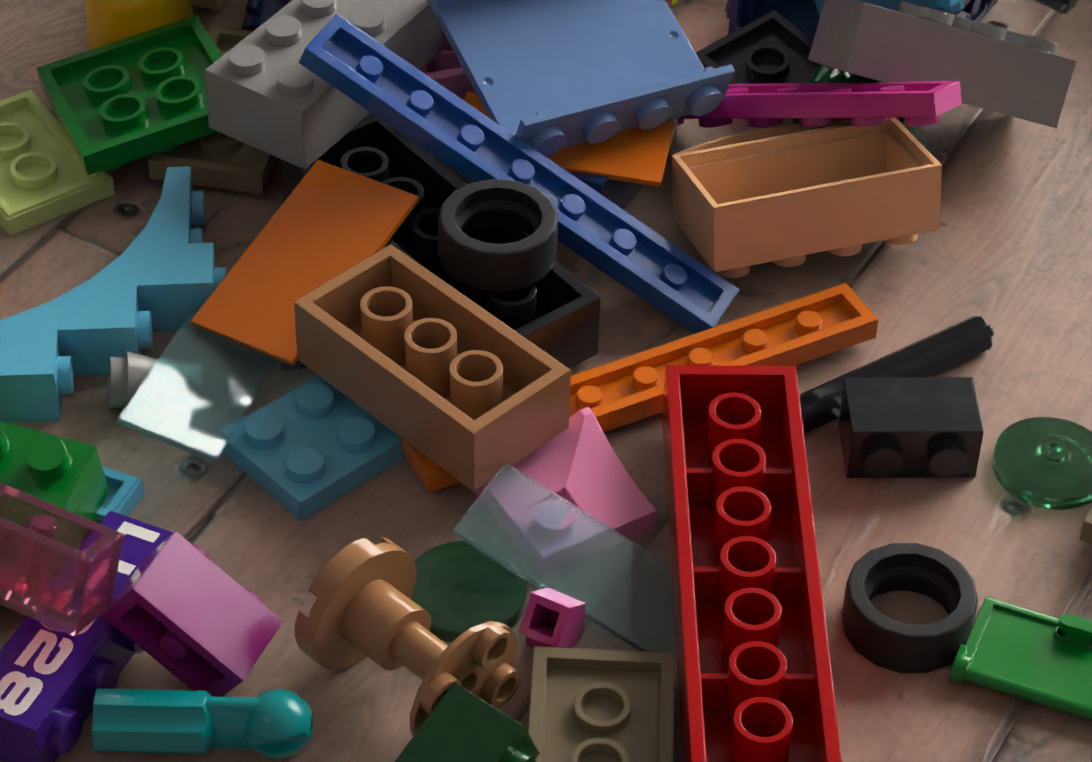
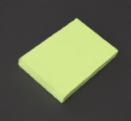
[0,90,115,236]

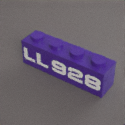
[0,511,182,762]

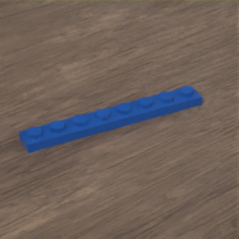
[299,13,740,334]

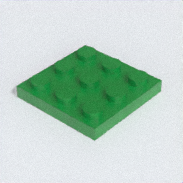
[36,15,222,175]

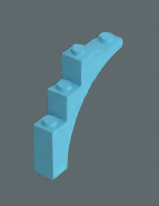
[0,166,227,423]

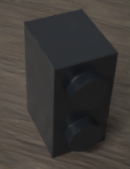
[838,377,984,478]

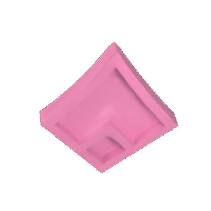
[475,407,657,577]

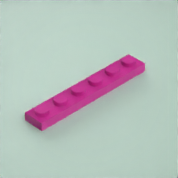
[677,81,962,128]

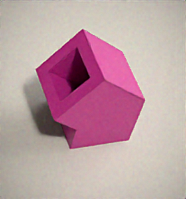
[518,587,586,648]

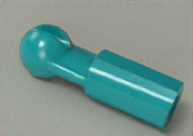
[91,688,313,761]

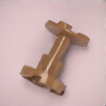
[294,537,521,736]

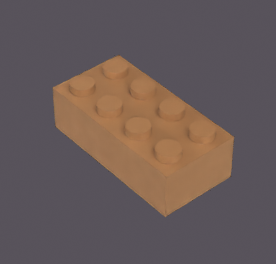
[294,244,571,492]

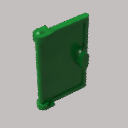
[949,597,1092,721]

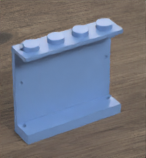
[427,0,735,157]

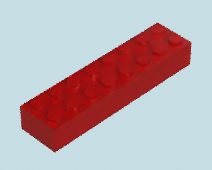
[662,365,842,762]

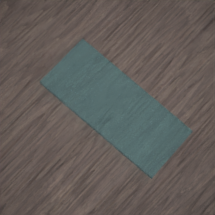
[117,311,277,462]
[452,463,676,653]

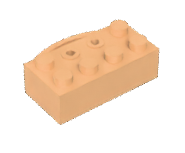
[672,117,942,278]

